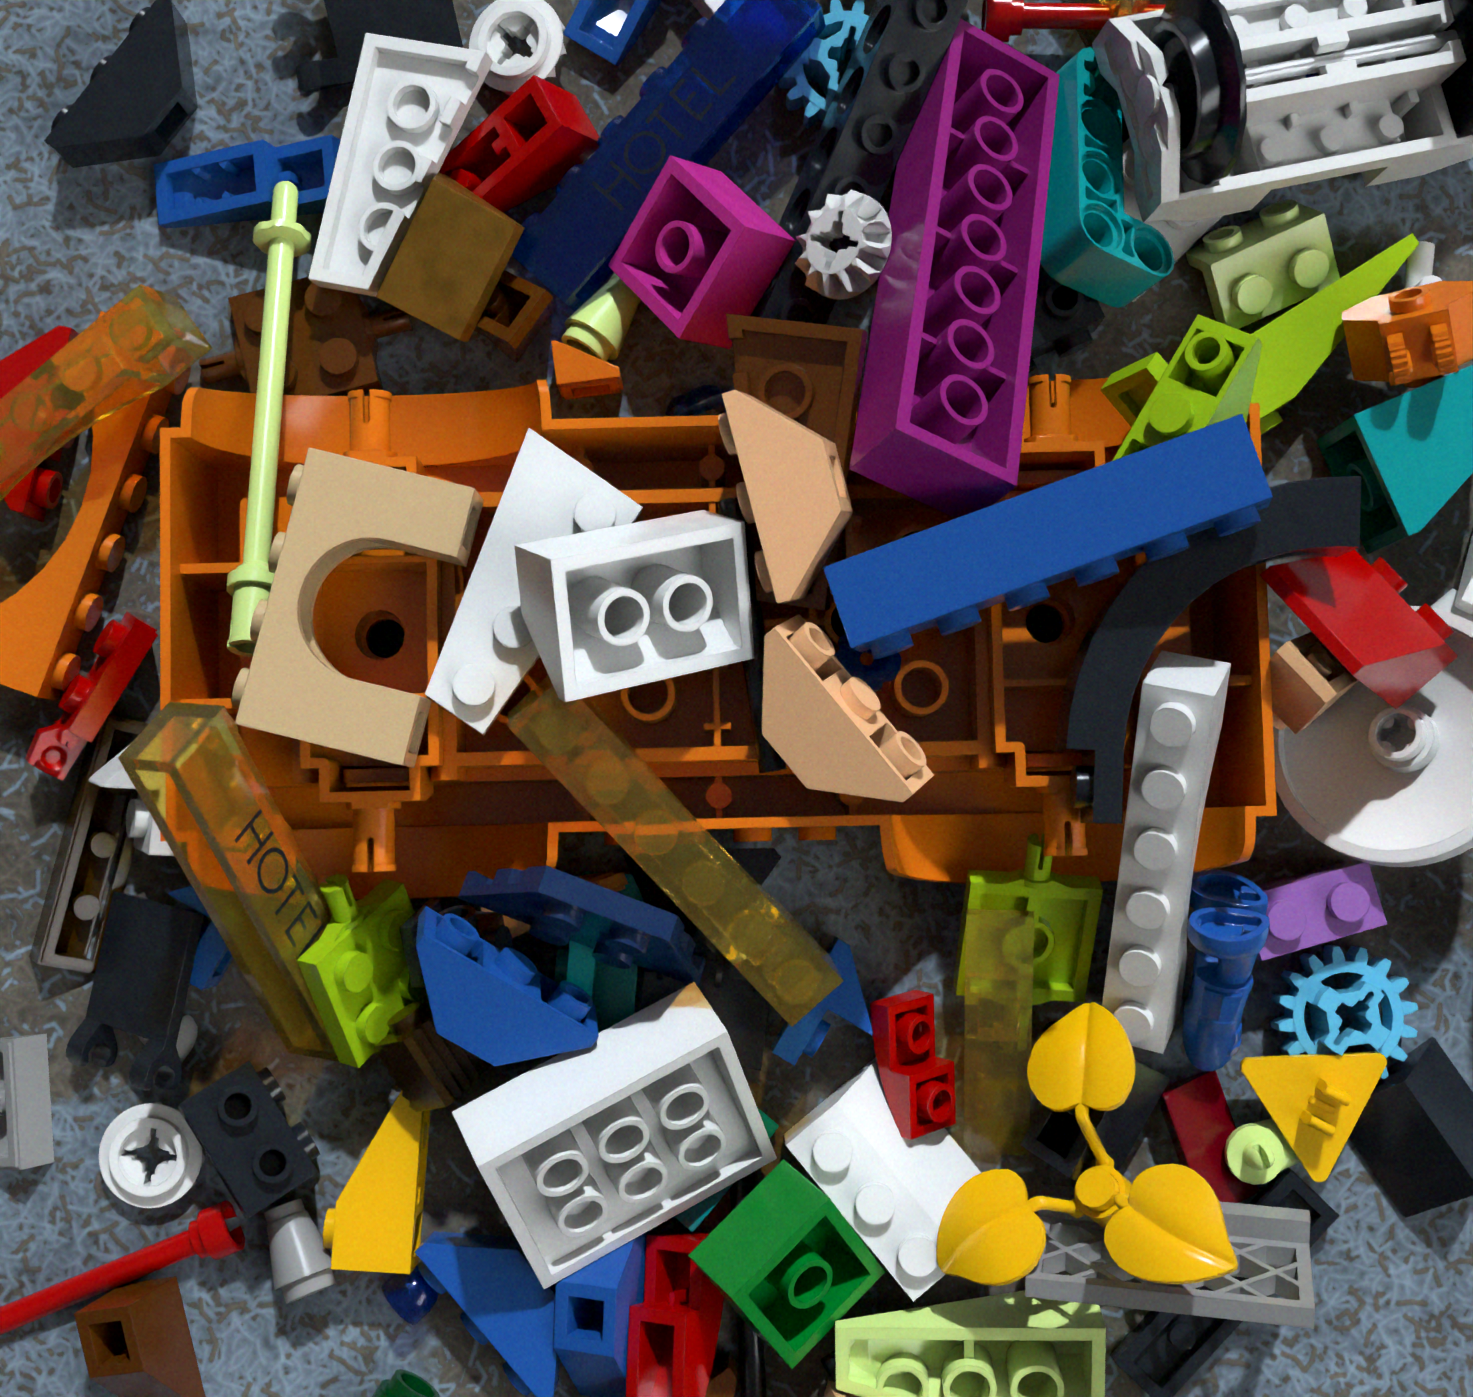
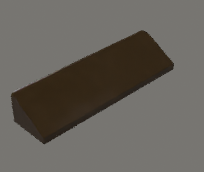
[29,714,153,974]

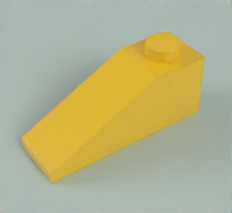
[323,1090,431,1274]

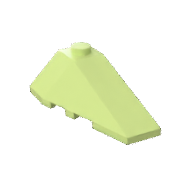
[835,1290,1106,1397]

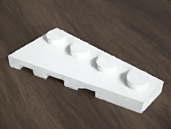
[308,33,493,297]
[425,428,643,736]

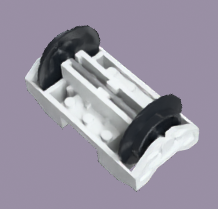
[1092,0,1473,223]

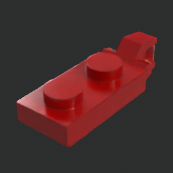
[25,611,158,780]

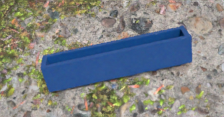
[823,414,1273,659]

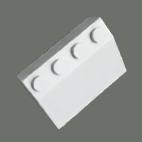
[452,982,777,1289]

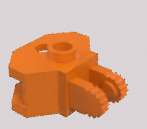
[1341,281,1473,388]

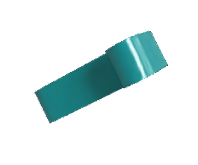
[1040,47,1175,308]

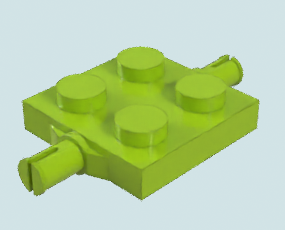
[953,834,1103,1039]
[297,874,428,1068]

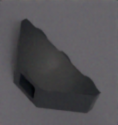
[44,0,198,168]

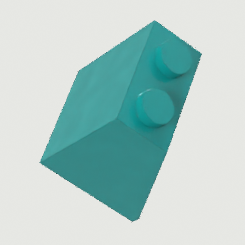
[1316,365,1473,554]

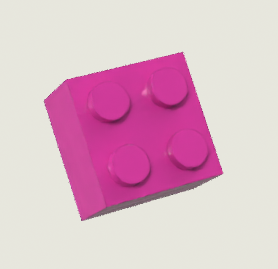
[608,155,796,349]

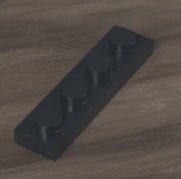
[1110,1168,1340,1397]

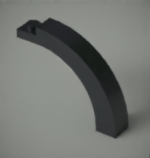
[1054,476,1361,824]

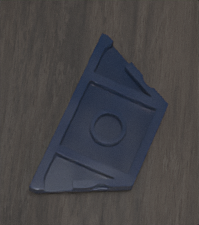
[458,866,706,986]

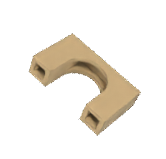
[231,447,484,768]

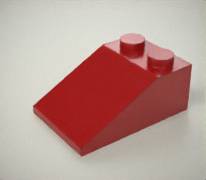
[1259,549,1458,709]

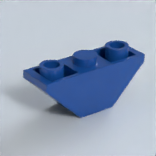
[416,906,599,1066]
[553,1230,651,1397]
[415,1231,560,1397]

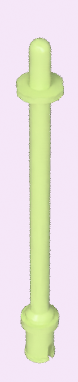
[226,181,311,657]

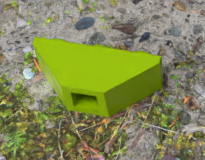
[1112,314,1262,461]

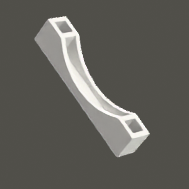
[1102,650,1231,1054]

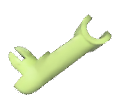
[1224,1118,1300,1185]

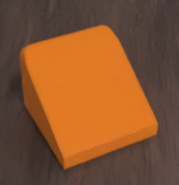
[551,340,623,400]

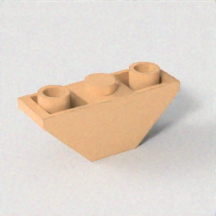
[718,390,853,603]
[762,614,934,802]

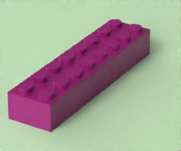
[849,19,1060,518]

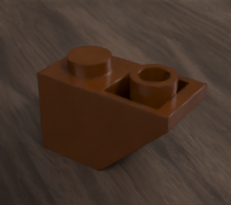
[74,1276,206,1397]

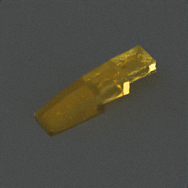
[964,909,1034,1156]

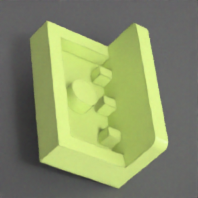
[1185,200,1340,329]

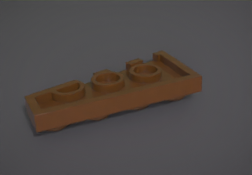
[726,314,868,610]

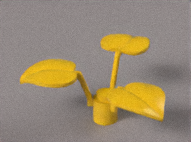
[937,1002,1238,1286]

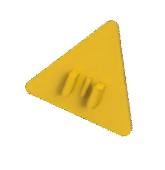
[1239,1051,1387,1182]

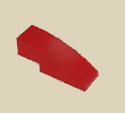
[626,1230,724,1397]

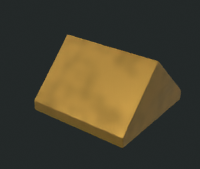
[376,172,525,343]

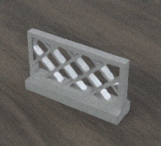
[1025,1184,1315,1329]

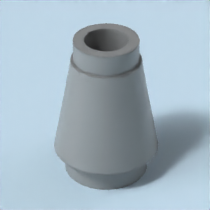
[264,1199,337,1304]

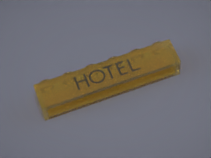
[118,702,339,1062]

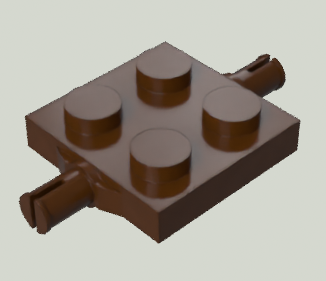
[199,276,413,396]

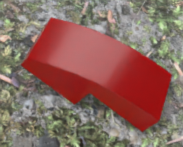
[870,990,956,1140]

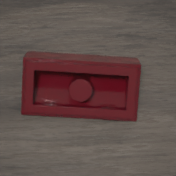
[1158,1070,1259,1203]

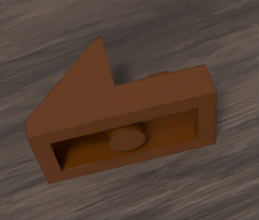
[474,270,553,363]

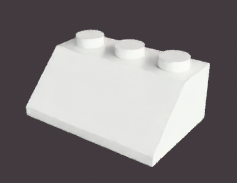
[514,510,755,702]
[784,1057,981,1302]

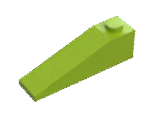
[1250,233,1419,435]

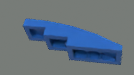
[153,134,341,228]

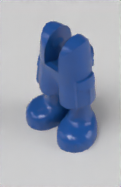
[1182,869,1270,1071]

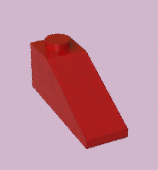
[438,75,603,212]

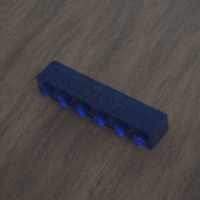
[512,0,826,312]

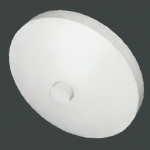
[1273,606,1473,867]

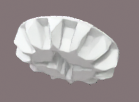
[469,0,567,96]
[795,189,892,300]
[99,1102,206,1208]

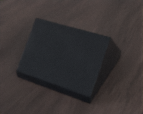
[1349,1037,1473,1218]

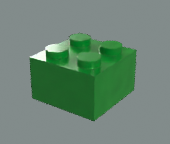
[688,1159,885,1369]

